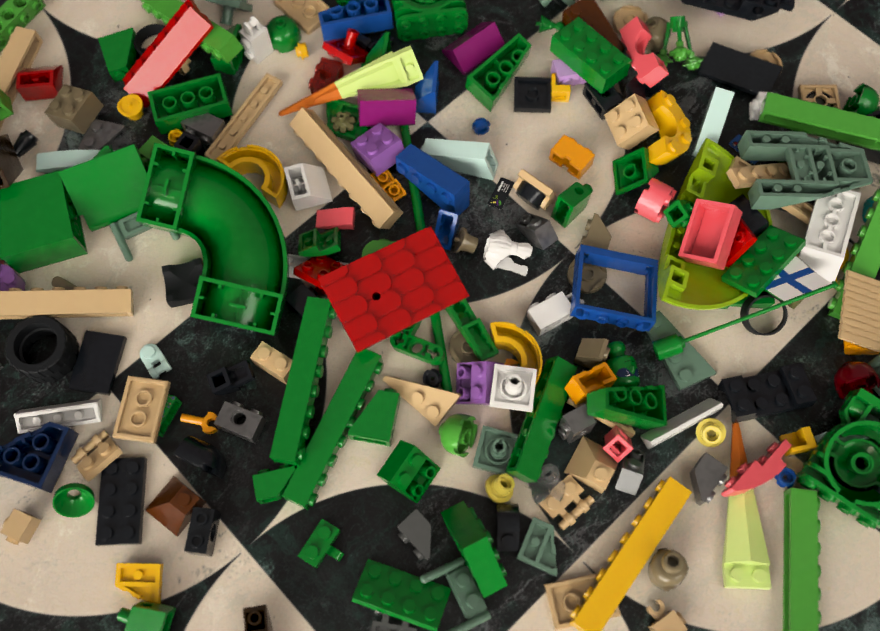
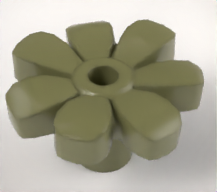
[331,112,355,133]

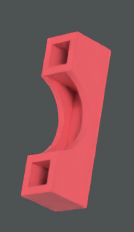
[619,16,669,88]

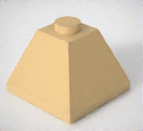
[564,436,618,494]

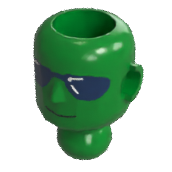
[606,341,640,388]

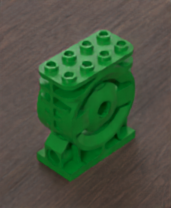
[392,0,468,42]
[796,388,880,529]

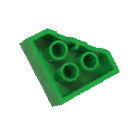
[440,501,508,598]

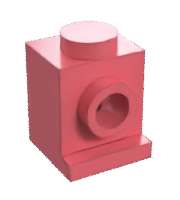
[602,425,634,463]

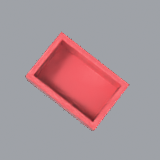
[678,198,743,270]

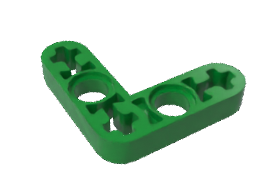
[390,321,445,366]

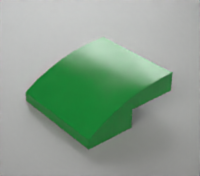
[298,227,341,257]

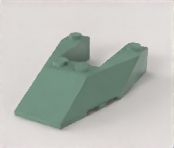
[738,130,873,210]

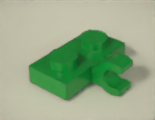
[298,519,344,569]

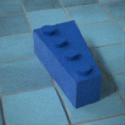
[318,0,393,41]
[396,144,470,215]

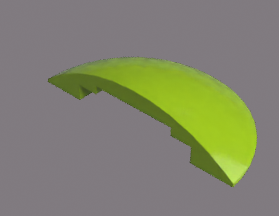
[658,138,773,310]

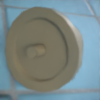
[453,227,478,254]

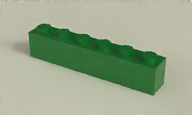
[505,356,577,483]

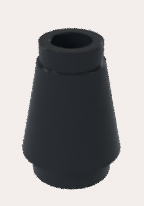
[13,130,39,158]

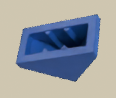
[435,208,459,250]

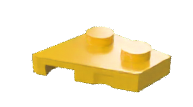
[115,562,163,604]

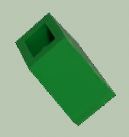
[252,464,296,504]

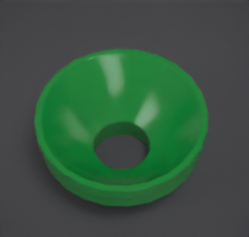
[52,483,95,518]

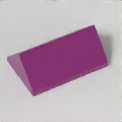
[442,22,505,75]
[357,88,416,127]

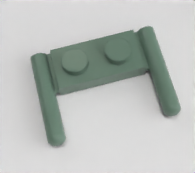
[109,212,180,262]
[420,557,491,631]

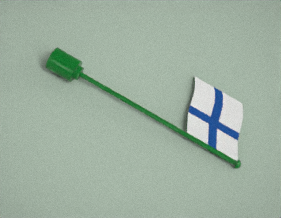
[651,256,838,361]

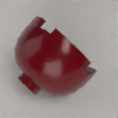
[834,361,880,400]

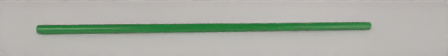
[394,87,453,392]

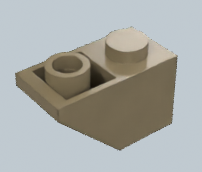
[579,213,612,255]
[573,338,610,369]

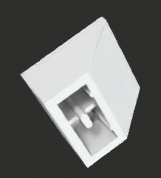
[284,163,333,211]

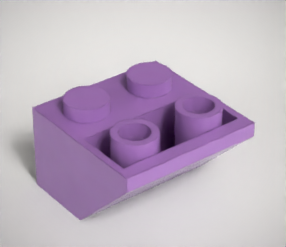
[455,361,504,405]

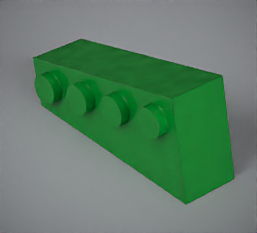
[465,33,532,112]
[587,385,667,430]

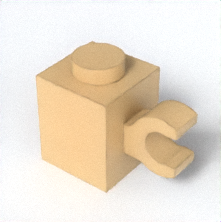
[646,599,688,631]

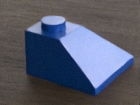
[415,61,439,114]

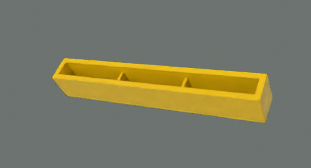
[570,476,692,631]

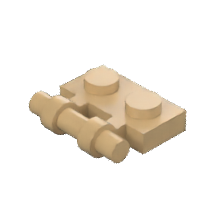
[70,430,123,482]
[538,474,595,531]

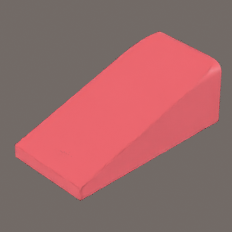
[315,207,355,230]

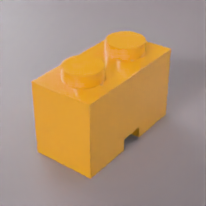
[549,134,595,180]
[564,362,617,405]

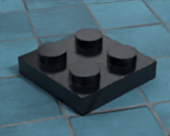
[514,77,551,113]

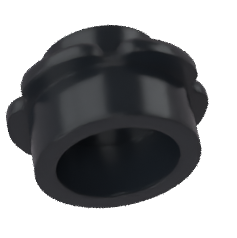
[423,368,442,388]

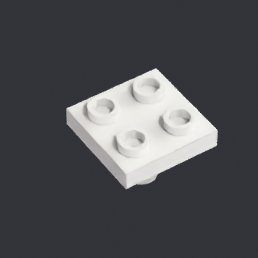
[489,364,537,412]

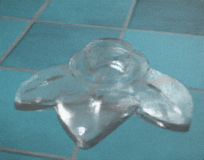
[525,464,565,504]

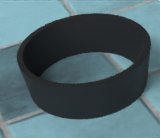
[134,24,165,56]
[740,291,788,336]

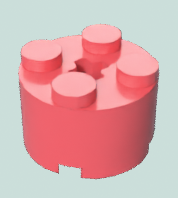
[634,177,677,223]

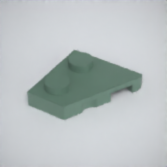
[516,517,558,577]

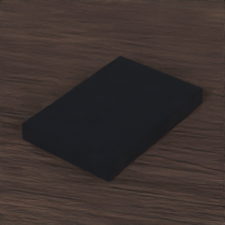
[68,330,127,396]

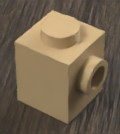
[0,508,42,545]

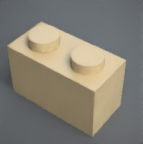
[250,341,292,385]

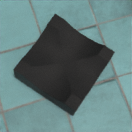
[162,258,203,308]

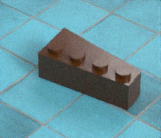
[562,0,625,54]

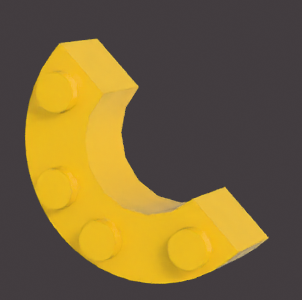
[647,90,692,165]
[216,145,288,209]
[489,322,543,388]

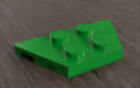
[326,99,387,142]

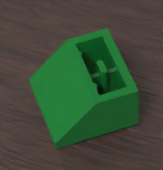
[377,440,441,504]

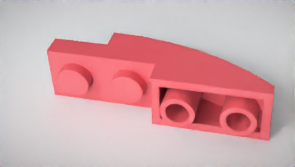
[721,439,792,497]

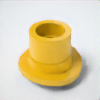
[117,94,143,121]

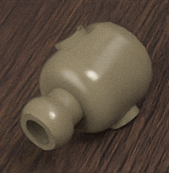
[645,17,671,55]
[648,548,689,592]

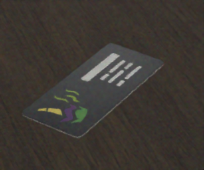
[488,177,514,210]

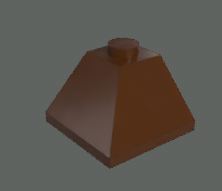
[145,476,206,537]

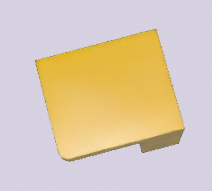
[551,73,570,102]
[779,426,817,457]

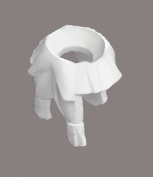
[483,229,533,276]

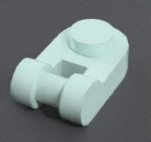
[140,344,172,379]

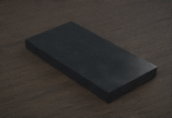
[697,42,782,96]

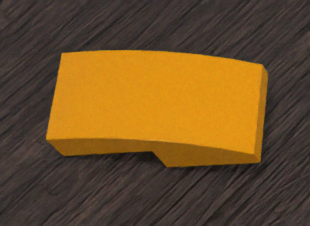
[370,169,407,202]

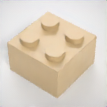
[604,93,659,151]

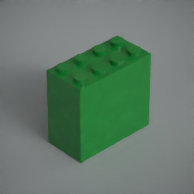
[0,170,88,274]

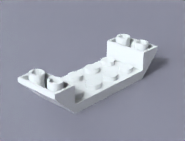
[798,188,861,282]

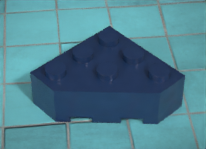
[0,422,79,493]

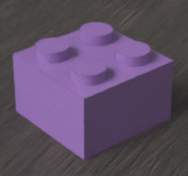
[350,123,404,176]

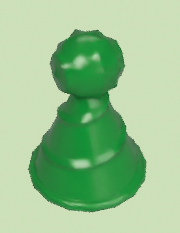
[536,15,564,33]

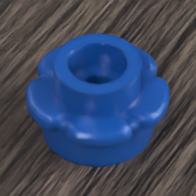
[472,118,490,135]
[774,467,796,488]

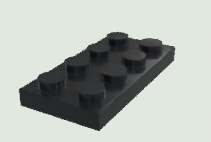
[95,457,147,546]

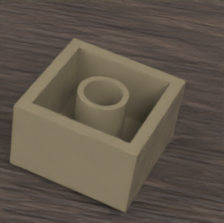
[44,84,104,134]

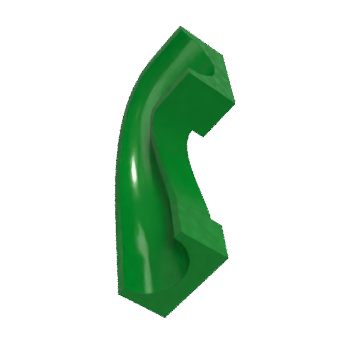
[136,143,289,336]

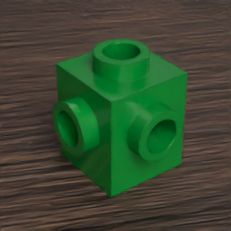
[663,199,694,229]

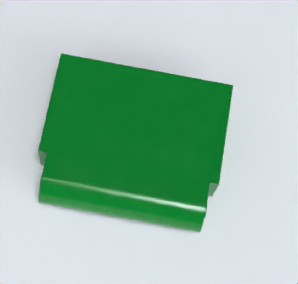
[58,144,148,232]

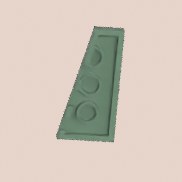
[646,311,717,391]

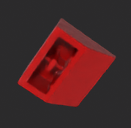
[16,65,63,101]

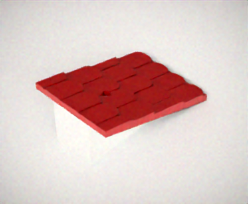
[318,226,470,353]

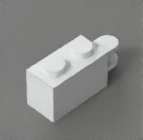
[239,16,274,64]
[526,291,585,336]

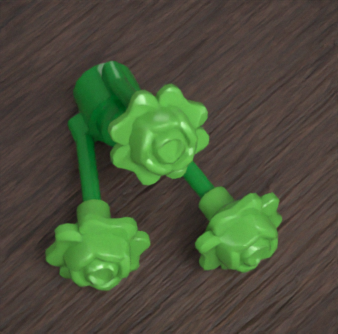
[657,16,704,71]

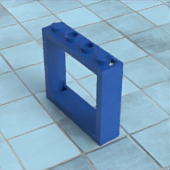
[570,244,658,332]

